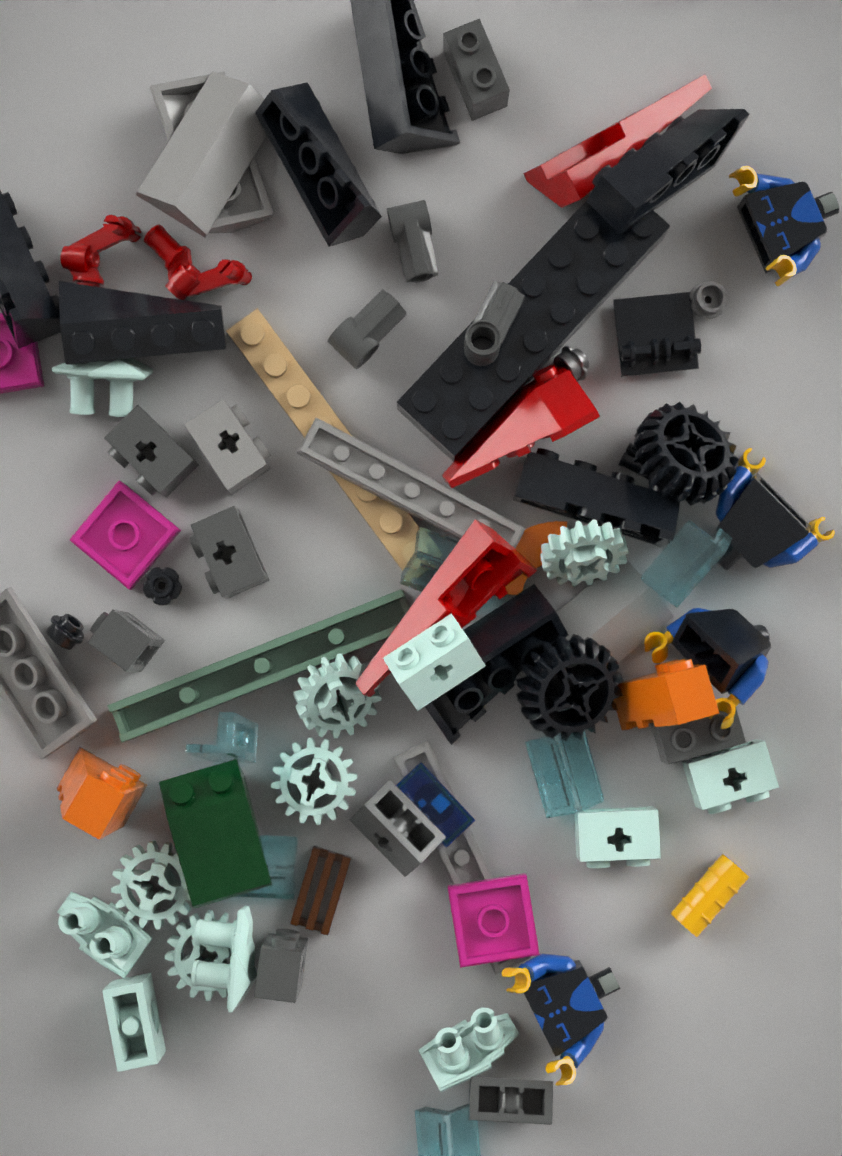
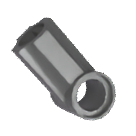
[387,200,438,283]
[464,281,525,366]
[328,289,406,369]

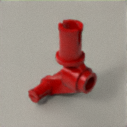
[60,214,142,287]
[144,224,252,300]

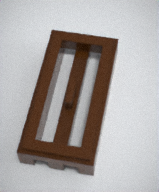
[290,846,352,935]

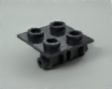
[613,292,701,377]

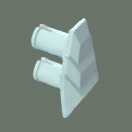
[52,358,153,417]
[57,892,153,978]
[191,906,257,1012]
[418,1007,519,1092]

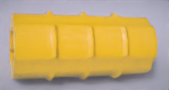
[670,854,749,937]

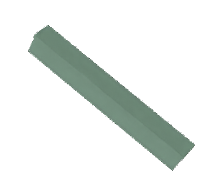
[107,589,410,743]

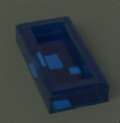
[396,761,476,848]

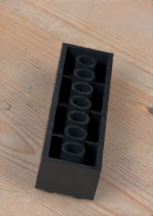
[397,200,670,462]

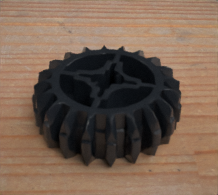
[631,402,739,506]
[516,634,624,742]

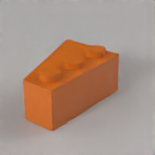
[613,659,719,731]
[57,747,147,840]

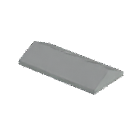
[136,71,267,238]
[150,72,274,233]
[519,560,674,711]
[0,587,97,760]

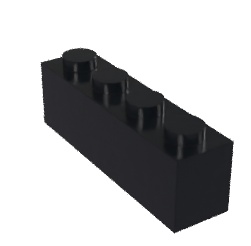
[350,0,460,154]
[255,82,382,247]
[587,109,750,234]
[0,190,61,349]
[59,281,226,364]
[513,448,680,547]
[425,584,569,745]

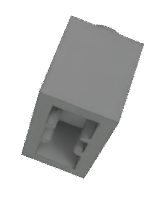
[184,398,271,494]

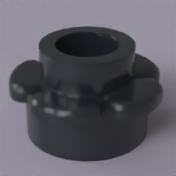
[143,567,182,605]
[47,614,84,650]

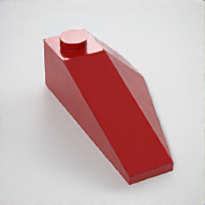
[442,365,600,488]

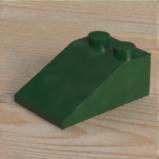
[159,759,273,909]

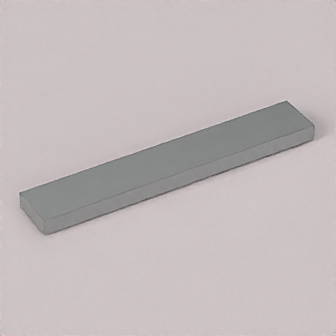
[297,418,526,549]
[393,741,531,975]

